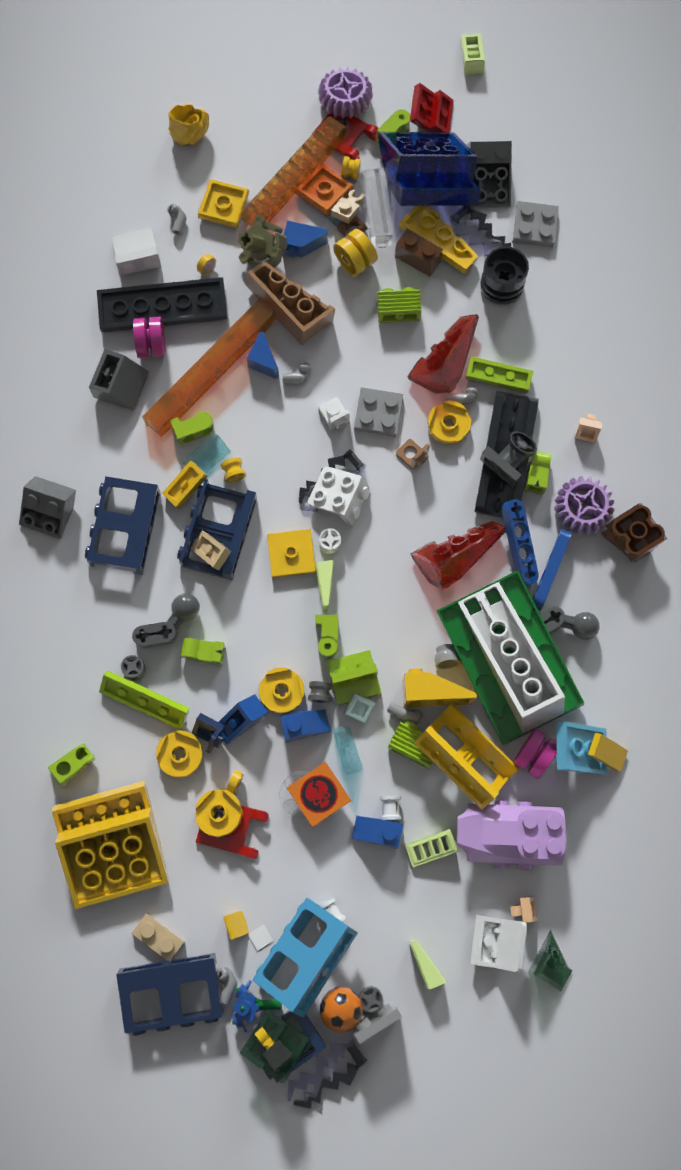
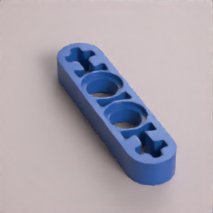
[502,499,539,586]
[533,529,572,611]

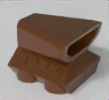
[601,503,667,563]

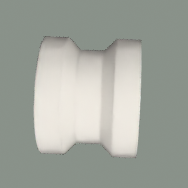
[319,529,341,555]

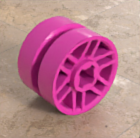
[133,317,166,358]
[513,728,557,779]

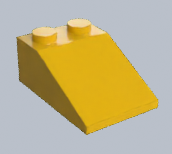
[402,668,477,708]

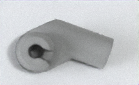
[167,204,187,236]
[282,361,311,384]
[446,388,478,405]
[387,703,422,725]
[217,967,238,1005]

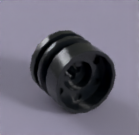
[480,247,529,304]

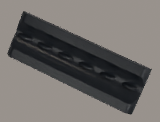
[474,391,539,521]

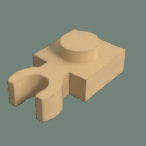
[331,190,364,224]

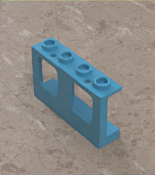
[252,897,358,1018]

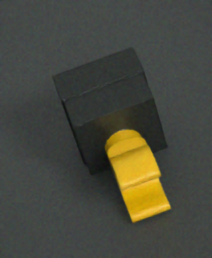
[255,1027,293,1072]

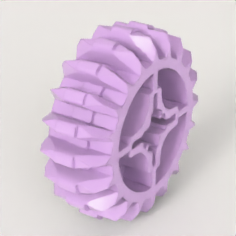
[318,68,373,119]
[554,476,615,535]

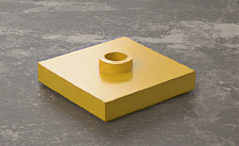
[197,179,250,229]
[267,529,316,578]

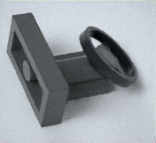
[480,431,537,488]

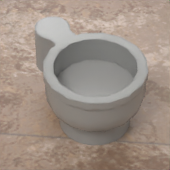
[435,644,462,669]

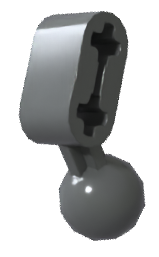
[132,593,200,648]
[540,607,600,640]

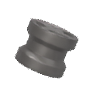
[121,655,146,681]
[308,681,332,703]
[359,986,383,1013]

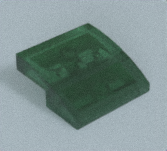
[240,1009,312,1084]

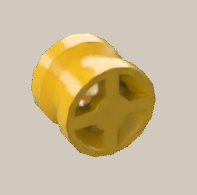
[341,156,361,180]
[220,457,246,483]

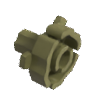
[238,216,287,268]

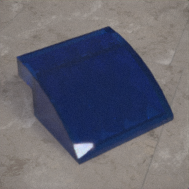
[378,132,481,206]

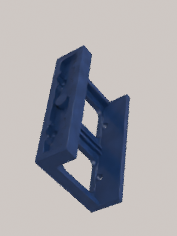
[85,476,160,575]
[177,479,257,580]
[116,953,224,1036]

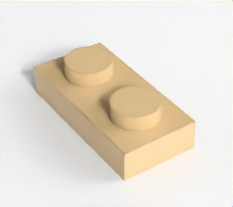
[191,530,231,570]
[132,913,185,961]

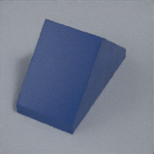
[246,332,279,379]

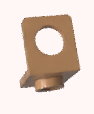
[396,439,430,469]

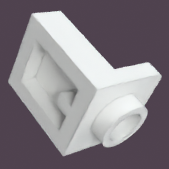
[318,397,350,430]

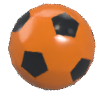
[320,987,363,1033]

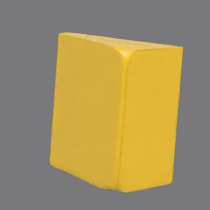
[223,911,249,940]

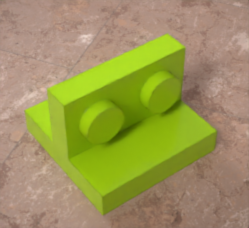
[326,650,382,706]

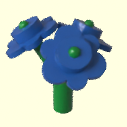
[231,980,282,1033]

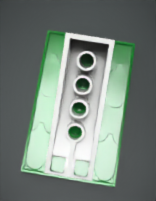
[436,570,584,746]

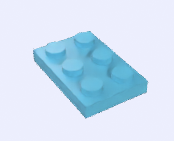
[556,721,607,775]

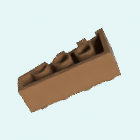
[246,261,336,345]

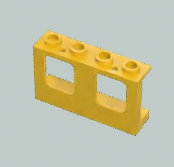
[414,703,519,810]

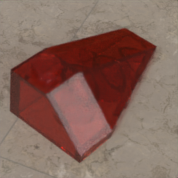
[407,314,479,394]
[410,521,506,590]

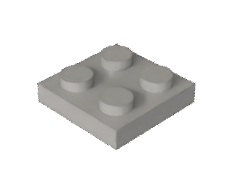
[512,201,559,247]
[354,387,403,437]
[354,1003,402,1044]

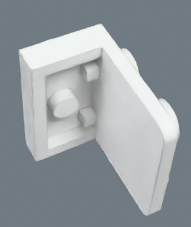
[112,229,161,276]
[308,467,370,526]
[470,915,527,972]

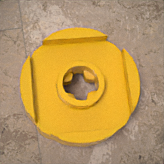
[427,401,471,445]
[259,667,305,714]
[156,730,203,778]
[195,789,243,837]

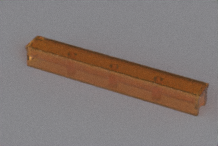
[142,298,276,437]

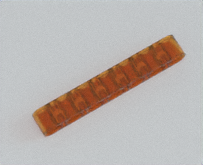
[241,116,348,226]

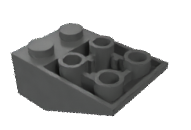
[467,141,512,207]

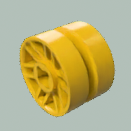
[333,229,378,277]

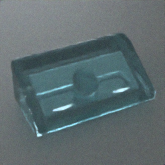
[182,434,231,473]
[333,726,363,775]

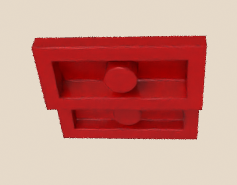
[410,83,454,136]

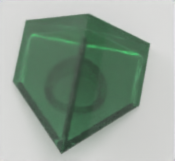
[528,929,572,991]

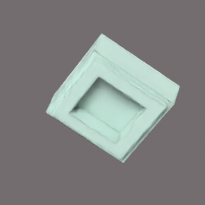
[344,692,375,724]

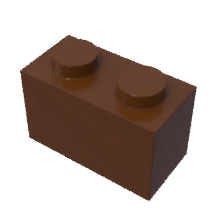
[395,228,443,277]

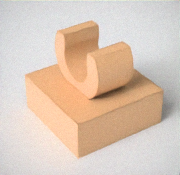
[575,414,602,443]
[510,896,537,923]

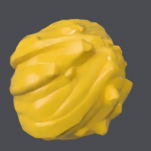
[168,104,209,146]

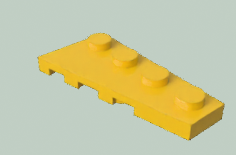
[398,197,478,274]

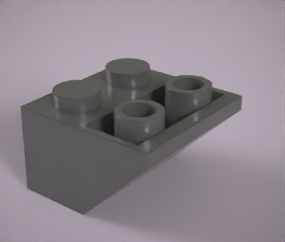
[89,349,149,410]
[19,476,76,539]

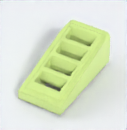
[461,34,485,75]
[316,560,334,611]
[405,829,458,868]
[409,940,446,990]

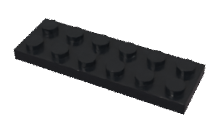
[97,277,228,332]

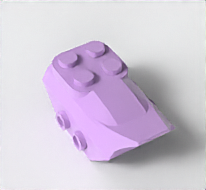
[457,800,566,869]

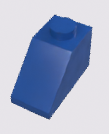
[283,220,328,257]
[219,694,268,745]
[280,709,331,743]
[352,816,403,849]

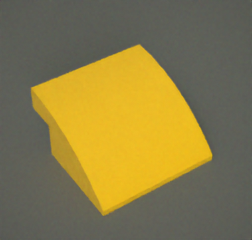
[52,781,169,909]

